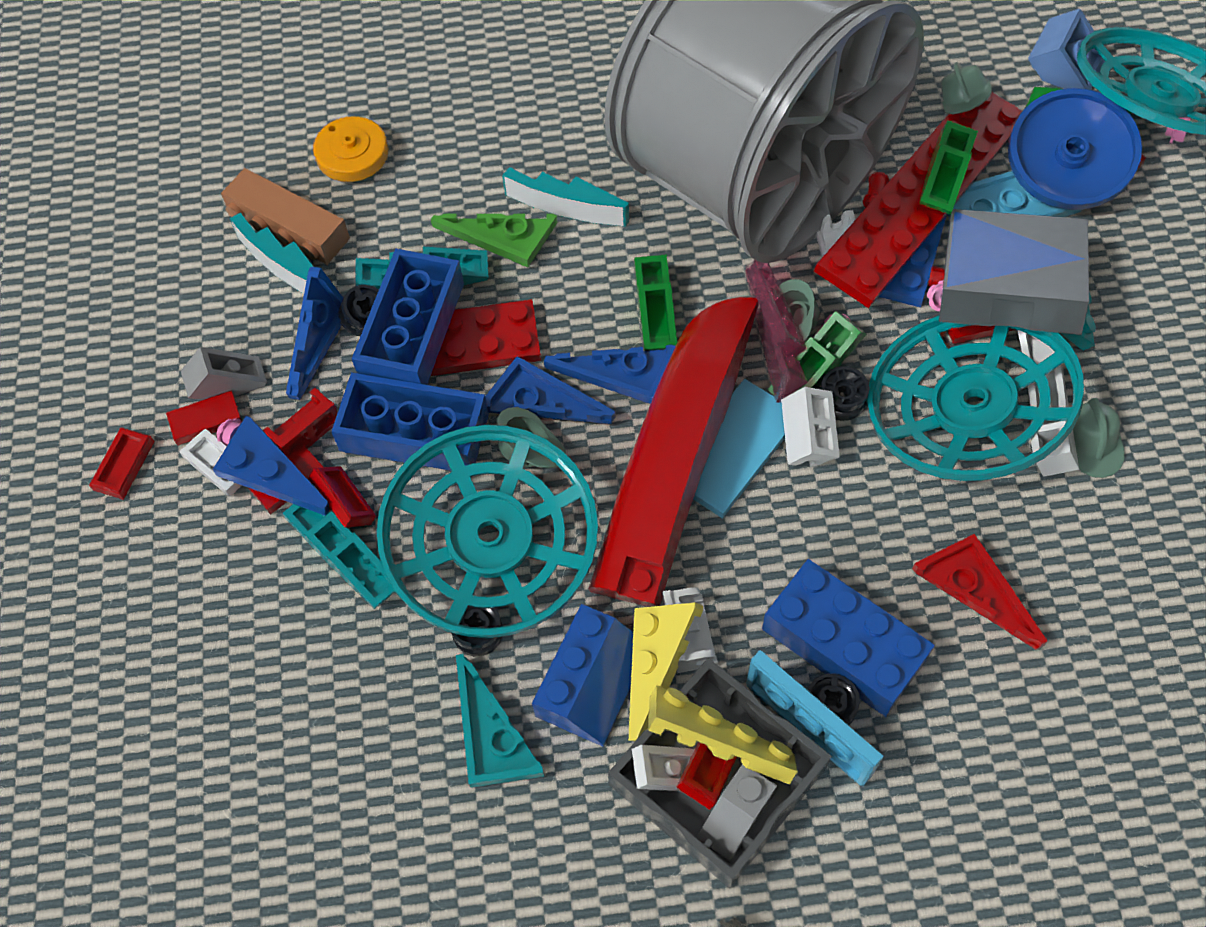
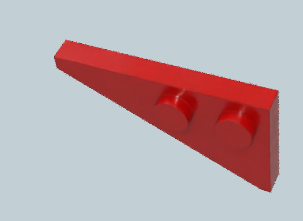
[912,534,1048,650]

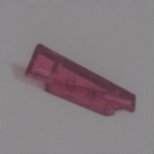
[745,260,808,403]

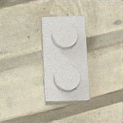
[179,429,242,497]
[632,745,695,791]

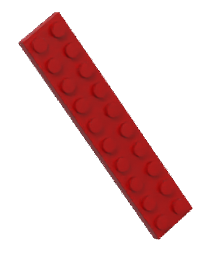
[814,92,1022,309]

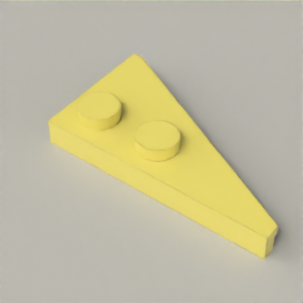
[628,602,703,742]

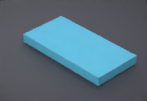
[947,171,1082,219]
[693,378,785,519]
[746,650,884,786]

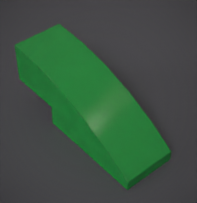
[919,120,978,214]
[634,254,677,351]
[767,311,867,400]

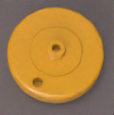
[313,116,389,182]

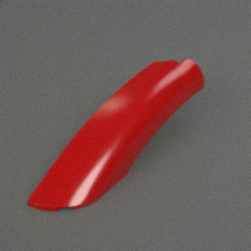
[588,297,760,607]

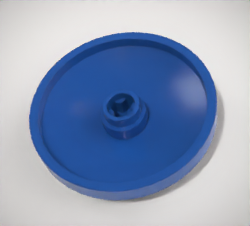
[1008,88,1142,210]

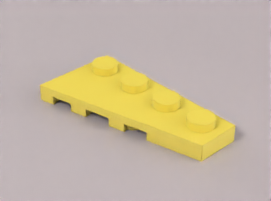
[648,685,797,785]

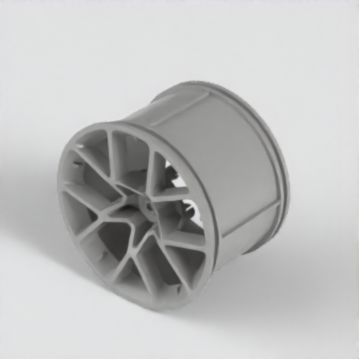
[604,0,924,263]

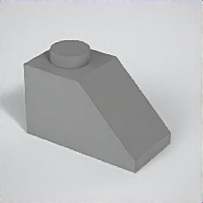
[181,347,267,400]
[697,764,777,863]

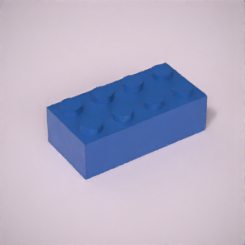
[352,248,464,385]
[331,372,489,471]
[762,559,935,717]

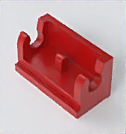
[262,388,338,457]

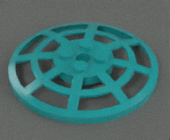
[1077,27,1206,135]
[867,316,1084,481]
[377,425,598,638]

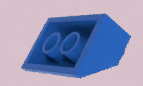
[532,604,633,747]

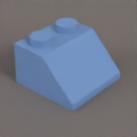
[1028,8,1105,90]

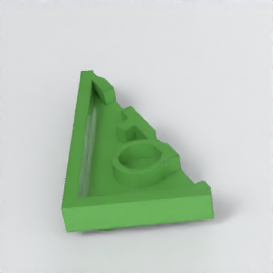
[431,214,558,267]

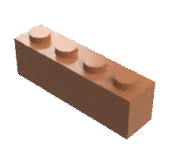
[221,168,350,265]

